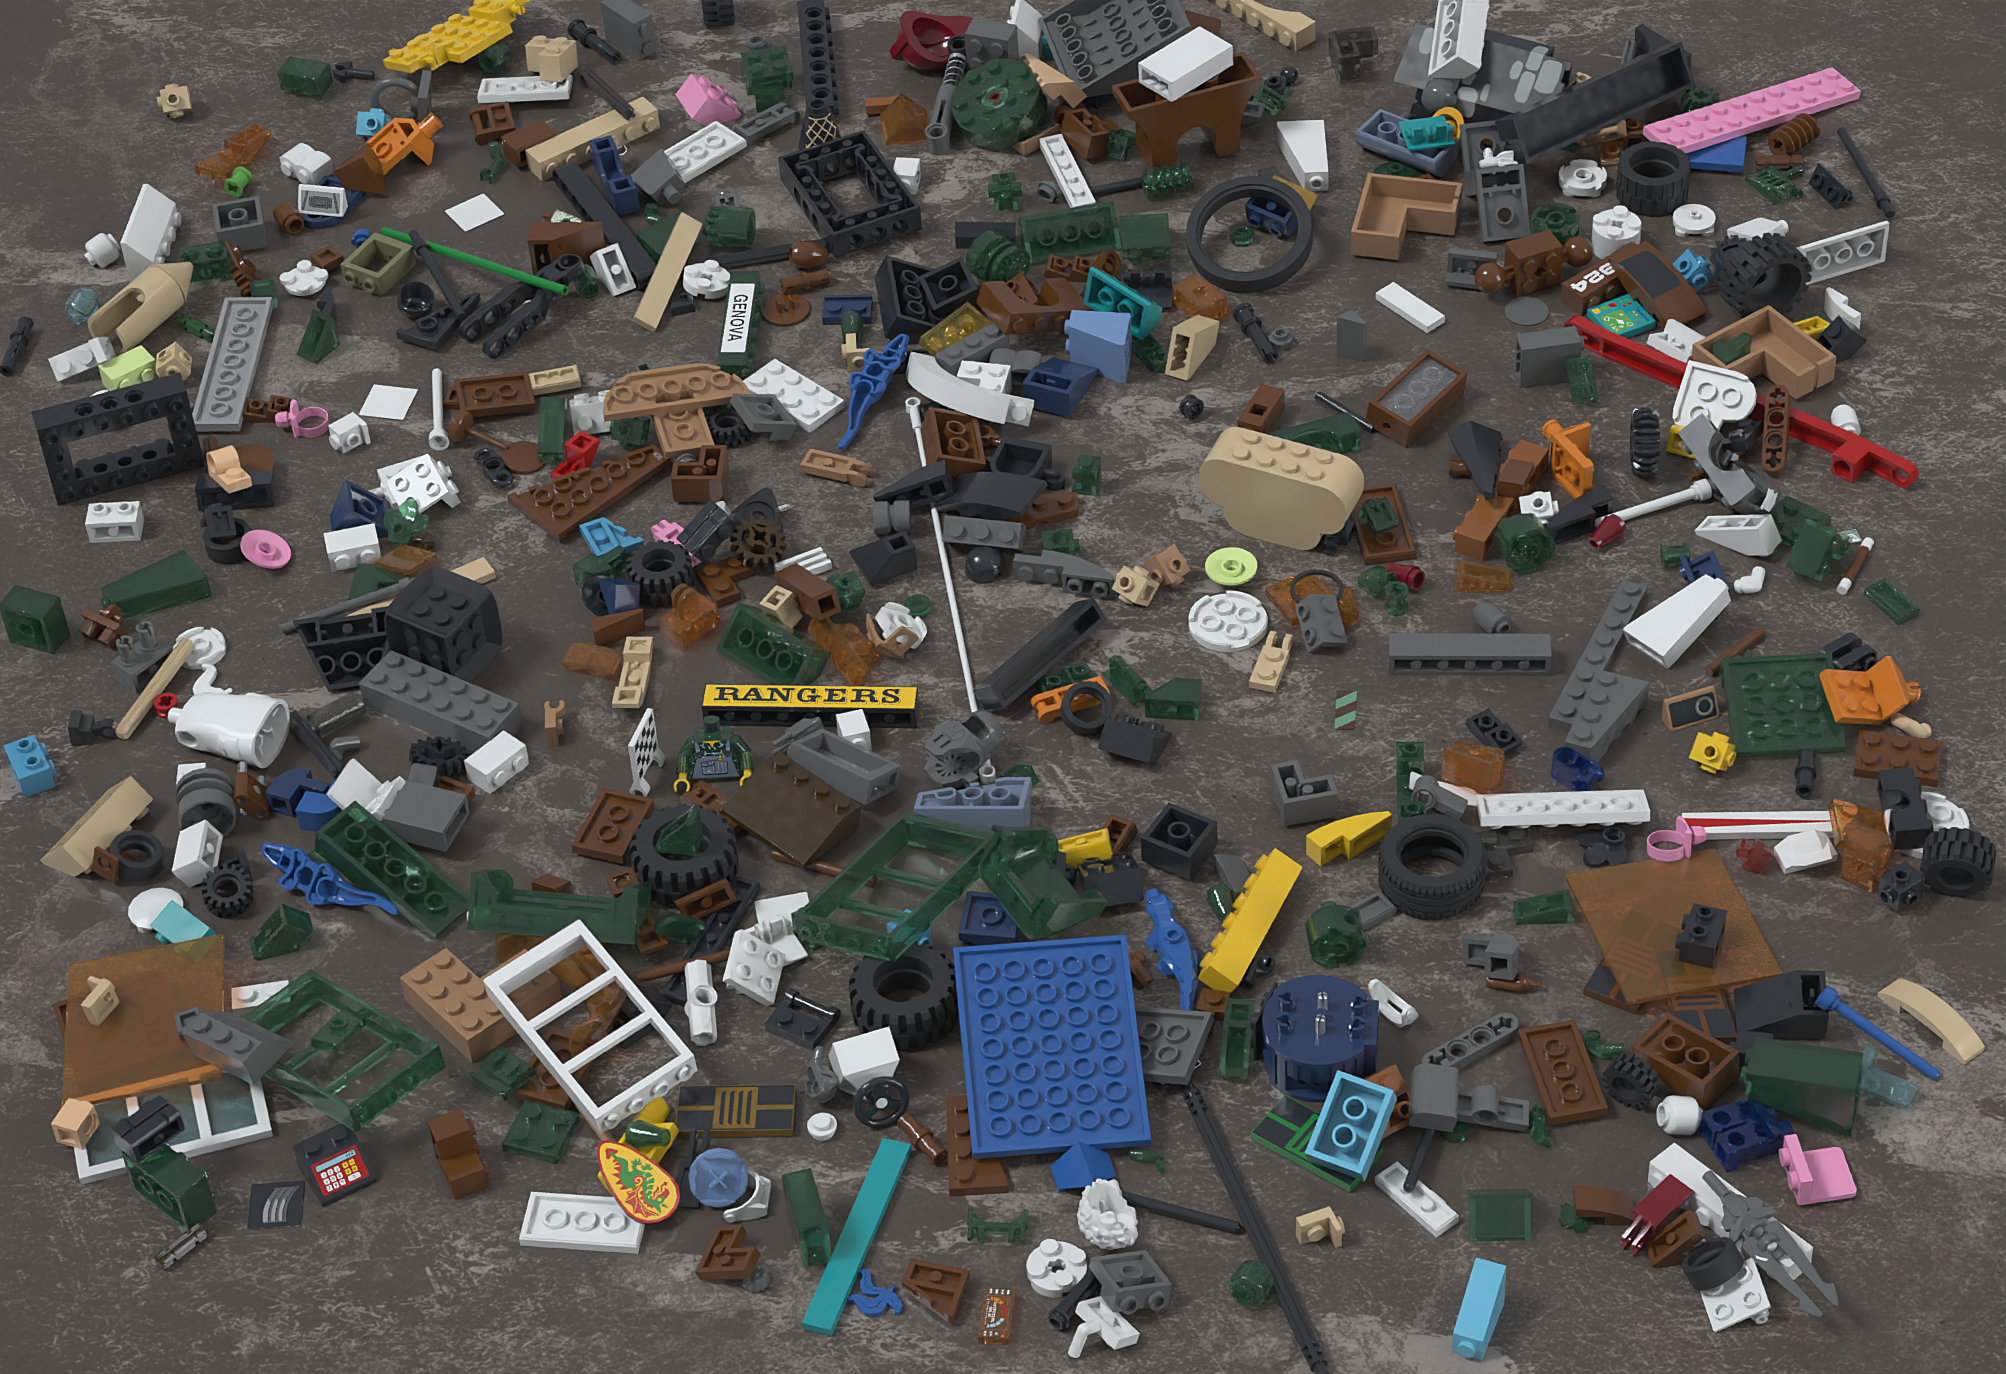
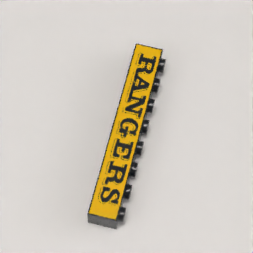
[701,684,920,729]

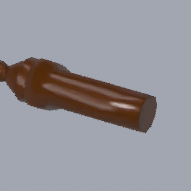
[1486,972,1542,992]

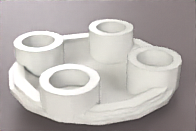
[128,888,183,933]

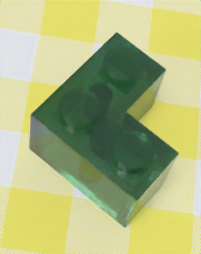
[1785,518,1850,582]

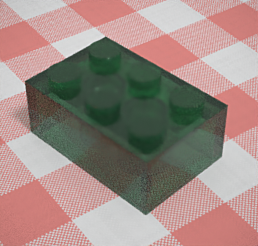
[121,1142,217,1233]

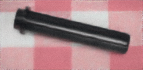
[1048,1254,1105,1330]

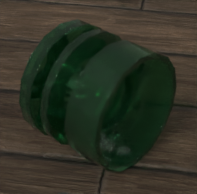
[966,230,1030,283]

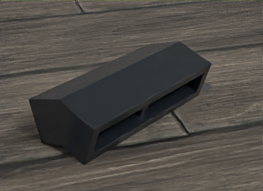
[955,222,1016,250]

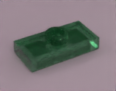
[311,1010,366,1054]

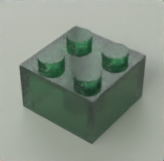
[0,585,70,655]

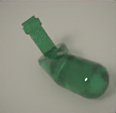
[1128,1148,1165,1173]

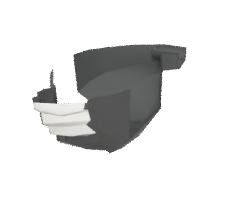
[1712,449,1782,515]

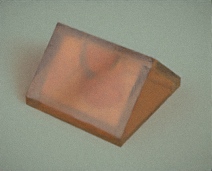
[880,93,929,146]

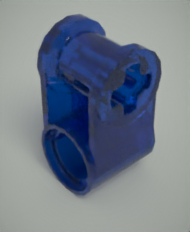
[1551,746,1605,792]

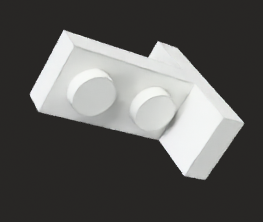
[48,337,117,381]

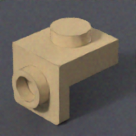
[842,333,870,372]

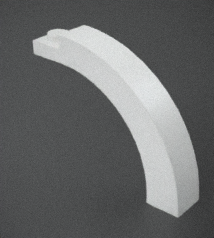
[906,352,1034,426]

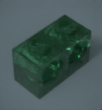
[179,241,232,283]

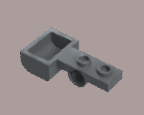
[1408,1063,1529,1132]

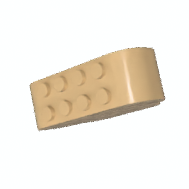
[1199,427,1364,550]

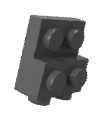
[730,393,797,441]
[1089,1250,1172,1314]

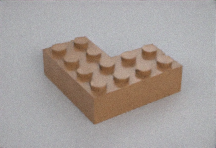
[1351,173,1463,260]
[1691,305,1837,399]
[400,948,563,1063]

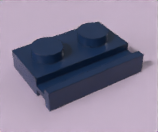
[822,294,873,325]

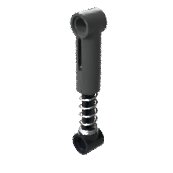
[925,35,967,156]

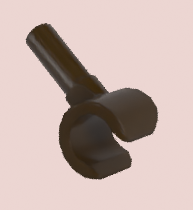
[401,532,435,552]

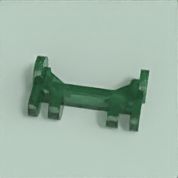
[967,1207,1029,1243]

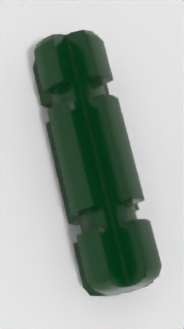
[177,314,216,342]

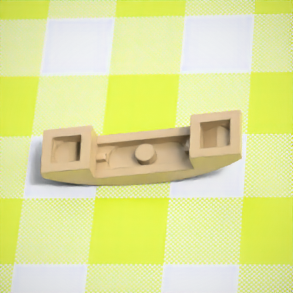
[612,637,653,708]
[1878,979,1985,1064]

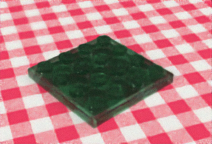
[1721,653,1846,758]

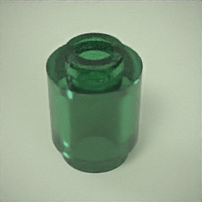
[573,264,600,298]

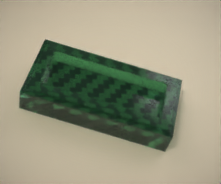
[1864,578,1920,625]

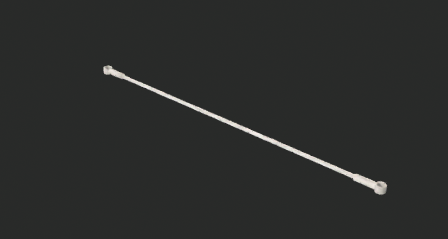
[905,397,996,784]

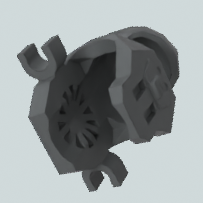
[924,710,1007,789]

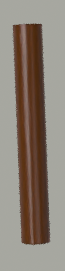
[1705,627,1766,676]

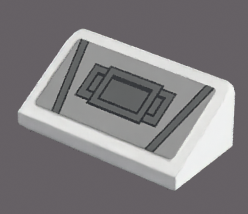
[298,184,348,217]

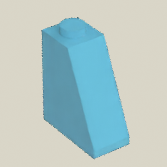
[1452,1257,1506,1360]

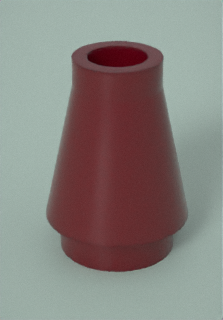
[1588,514,1626,551]
[1385,562,1425,591]

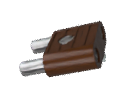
[233,762,269,820]

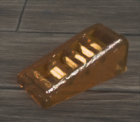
[1454,560,1511,592]

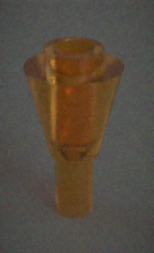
[1338,587,1359,626]

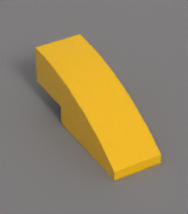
[1306,811,1392,866]

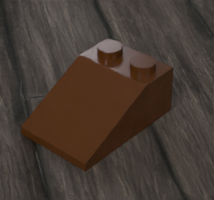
[1631,1013,1740,1111]

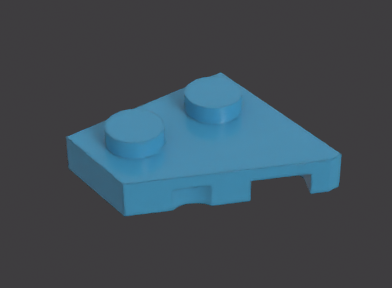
[579,517,644,564]

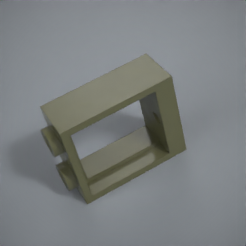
[341,232,416,297]

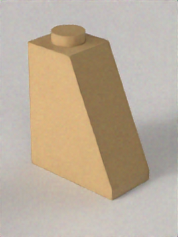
[1165,315,1220,381]

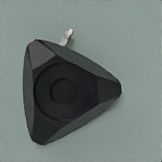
[730,487,790,547]

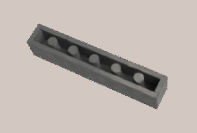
[1389,633,1552,675]

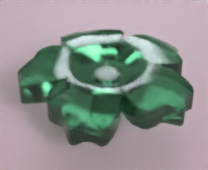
[1558,1203,1596,1233]

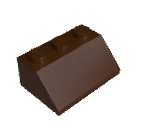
[920,407,986,481]

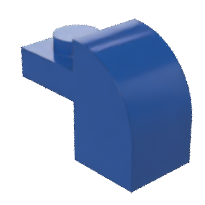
[295,779,350,832]

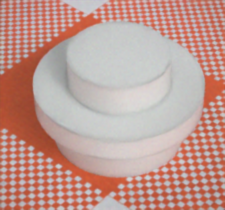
[807,1113,837,1141]

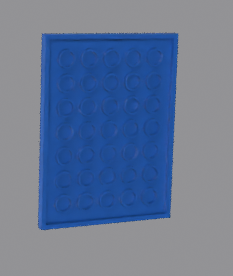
[953,935,1151,1159]

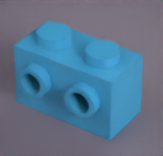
[3,735,57,798]

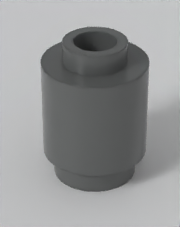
[1472,601,1511,634]

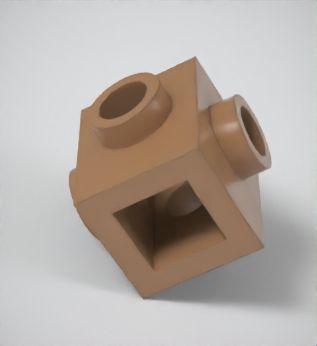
[1143,544,1191,588]

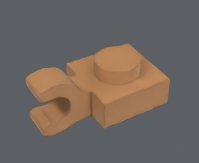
[544,700,566,747]

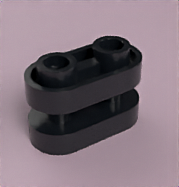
[1815,632,1877,672]

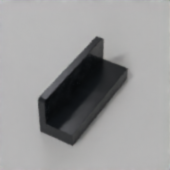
[195,470,275,511]

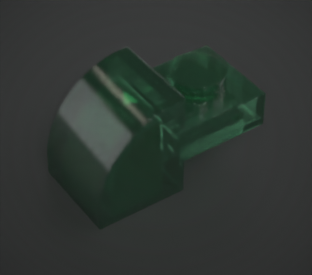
[1713,332,1752,366]
[573,545,627,588]

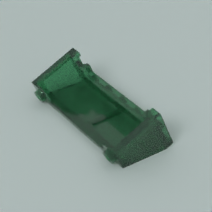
[467,868,652,945]

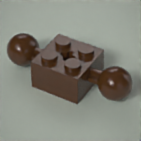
[1474,230,1594,297]

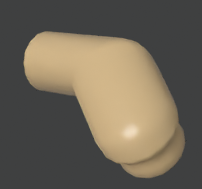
[1891,713,1932,738]

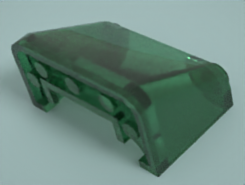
[978,827,1108,940]

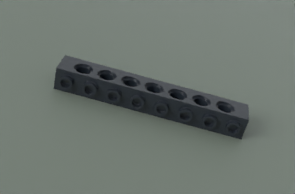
[797,0,839,119]

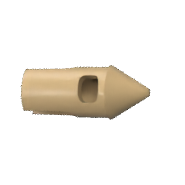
[88,262,193,355]

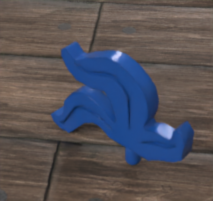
[847,1269,903,1317]

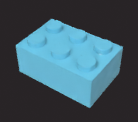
[1305,1070,1397,1182]

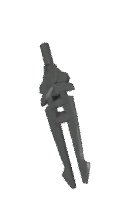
[1702,1170,1839,1318]

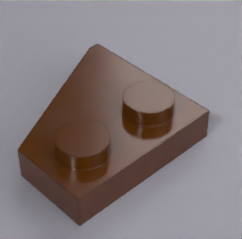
[902,1258,970,1324]

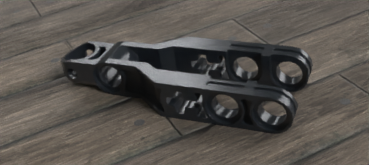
[458,254,584,359]

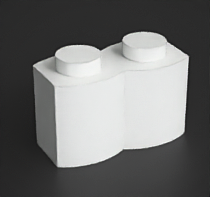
[279,143,334,185]

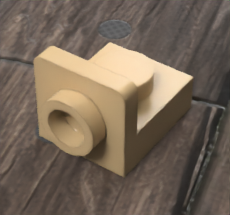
[81,976,120,1026]
[1296,1206,1345,1248]

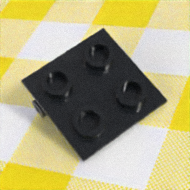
[1123,269,1172,309]

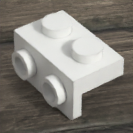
[1647,319,1706,364]

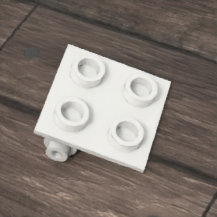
[744,914,808,967]
[1700,1258,1771,1333]

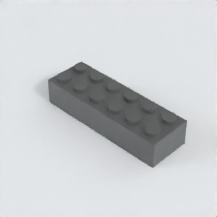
[359,650,523,752]

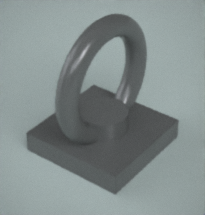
[370,70,432,123]

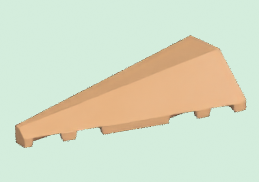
[1020,53,1087,108]

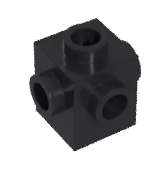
[1877,861,1925,912]

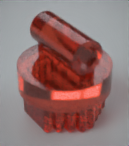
[1736,839,1773,874]

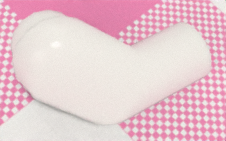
[1734,567,1765,594]

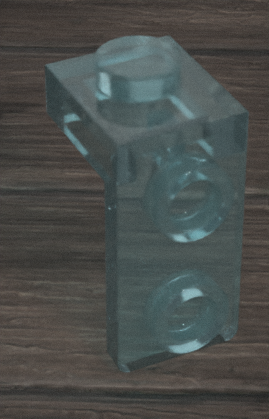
[1850,1044,1919,1109]

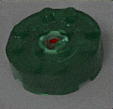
[951,59,1047,150]

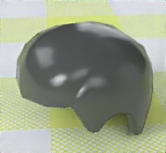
[1421,78,1457,115]

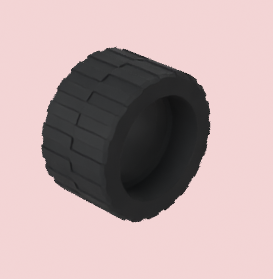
[1616,141,1691,216]

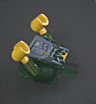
[674,715,754,792]

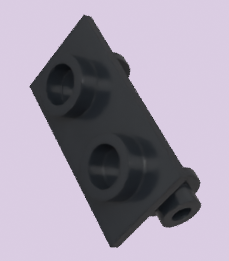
[1808,163,1853,209]

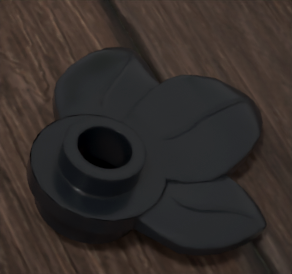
[1575,826,1628,867]

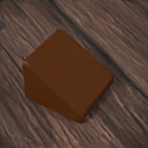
[531,873,571,903]

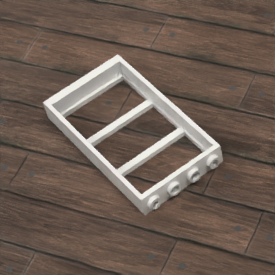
[483,919,698,1134]

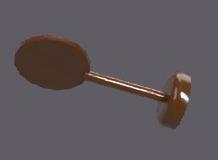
[448,409,547,474]

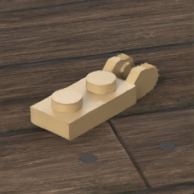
[1249,631,1293,693]

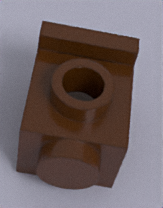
[1618,118,1647,154]

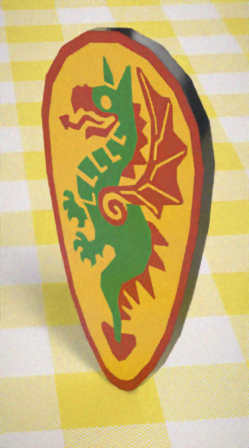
[597,1140,680,1225]

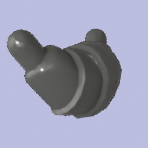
[804,1046,839,1103]

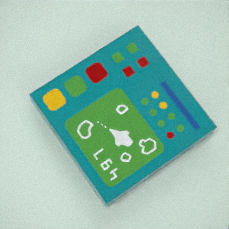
[1587,294,1656,338]

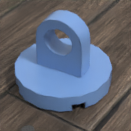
[688,1148,749,1208]

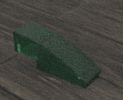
[1218,998,1256,1079]

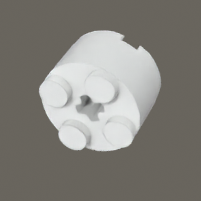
[1591,206,1642,259]

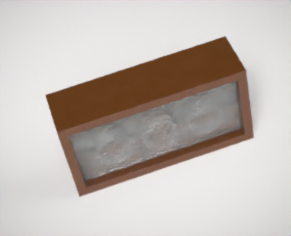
[1365,349,1468,448]

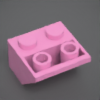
[675,73,741,126]

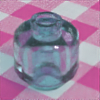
[65,287,101,324]

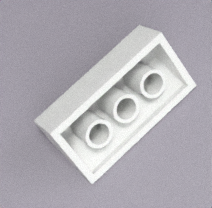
[1428,0,1489,79]
[120,184,181,280]
[1797,221,1890,285]

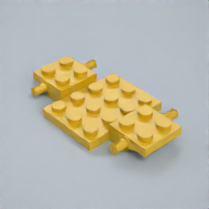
[383,0,530,73]

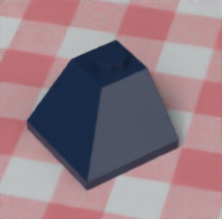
[330,480,392,539]

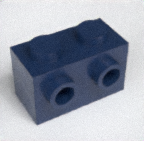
[1245,197,1298,240]

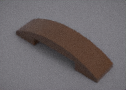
[606,867,668,956]

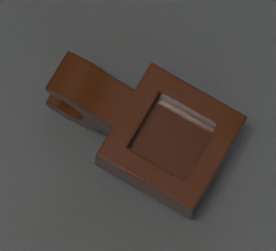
[1196,988,1231,1034]

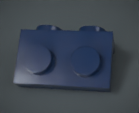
[1679,550,1731,593]

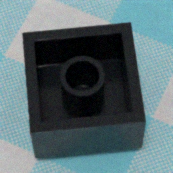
[1141,802,1218,880]

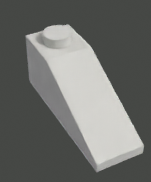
[1695,514,1782,557]

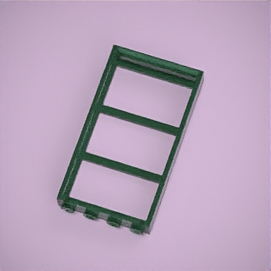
[795,812,1001,962]
[242,969,446,1133]

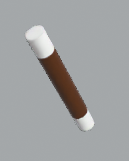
[1837,537,1874,595]

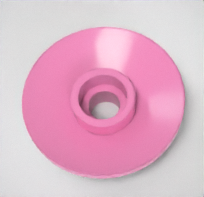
[240,530,291,569]

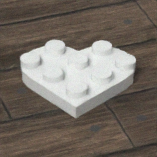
[1673,360,1757,430]

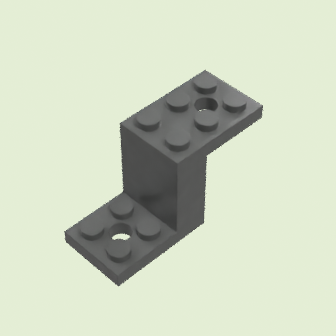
[1459,120,1531,242]

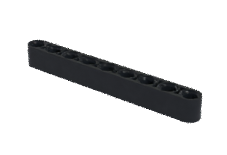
[552,162,657,290]

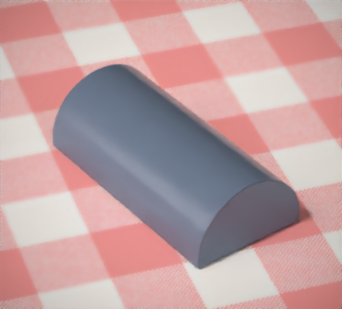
[1355,109,1460,177]

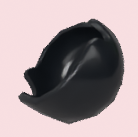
[397,281,434,318]
[965,546,1005,583]

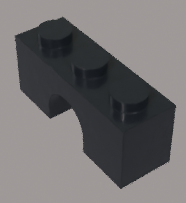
[1876,768,1934,850]

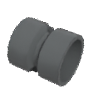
[873,500,911,535]

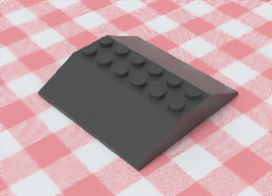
[1038,0,1192,97]

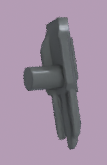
[772,717,824,755]

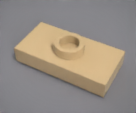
[528,365,582,396]

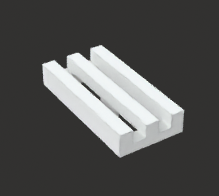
[774,547,832,575]

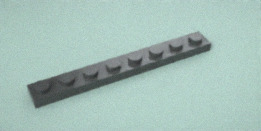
[1548,579,1648,731]

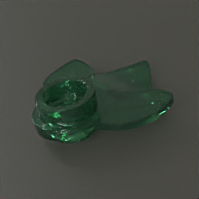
[383,499,430,546]

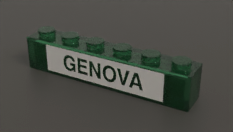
[716,271,765,381]

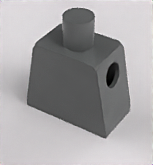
[631,149,685,206]

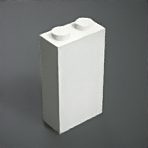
[1138,26,1233,102]

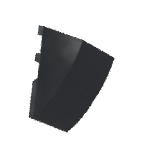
[292,606,389,692]

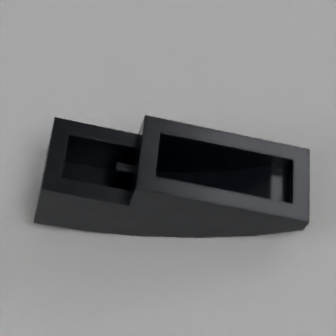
[1546,486,1613,547]

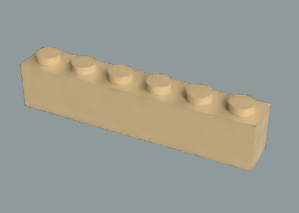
[525,97,660,182]

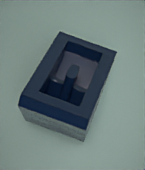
[599,579,640,615]

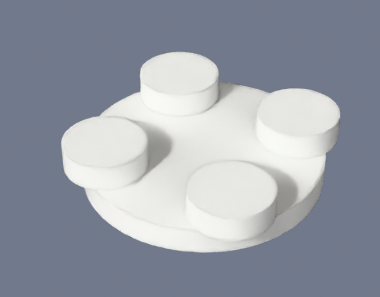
[1673,204,1716,237]
[280,260,328,296]

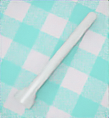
[429,368,449,451]
[1595,479,1712,528]

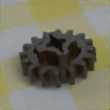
[729,515,787,569]

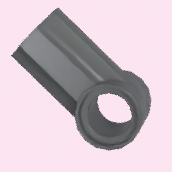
[1411,775,1468,820]

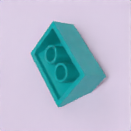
[1083,267,1162,340]

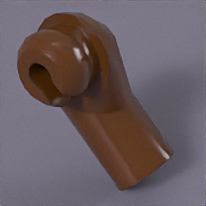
[1129,951,1154,988]

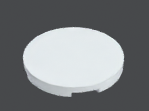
[1189,591,1268,652]
[1883,792,1969,859]

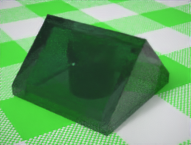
[1466,1189,1531,1242]

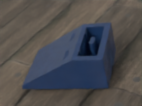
[1023,357,1099,417]

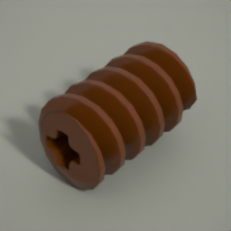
[1767,113,1820,155]

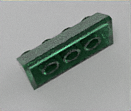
[1016,201,1122,264]
[716,602,832,685]

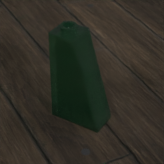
[101,549,212,619]

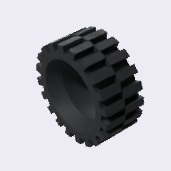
[1718,232,1812,319]

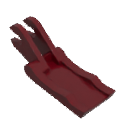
[1620,1174,1695,1256]

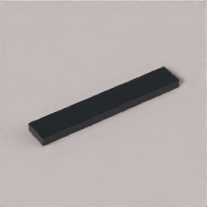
[662,876,761,1007]

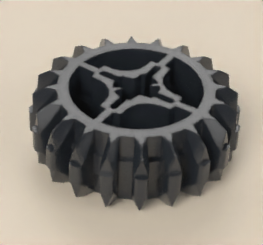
[1629,407,1660,477]

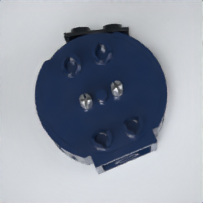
[1250,975,1379,1103]

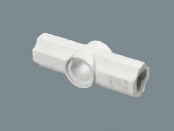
[684,960,717,1046]

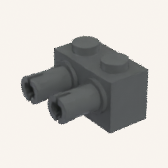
[111,621,172,694]

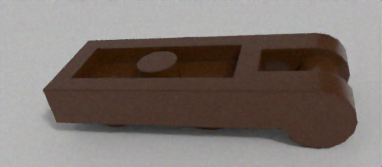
[680,781,743,835]

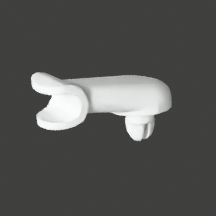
[1479,148,1518,169]

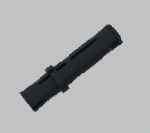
[0,316,34,377]

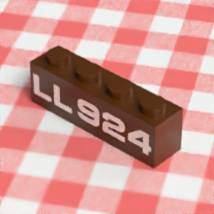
[1561,242,1636,316]

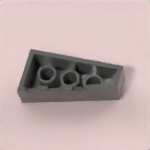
[1563,669,1649,771]

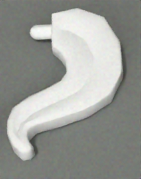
[192,663,233,695]

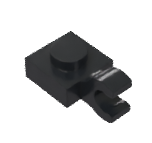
[1322,521,1355,556]

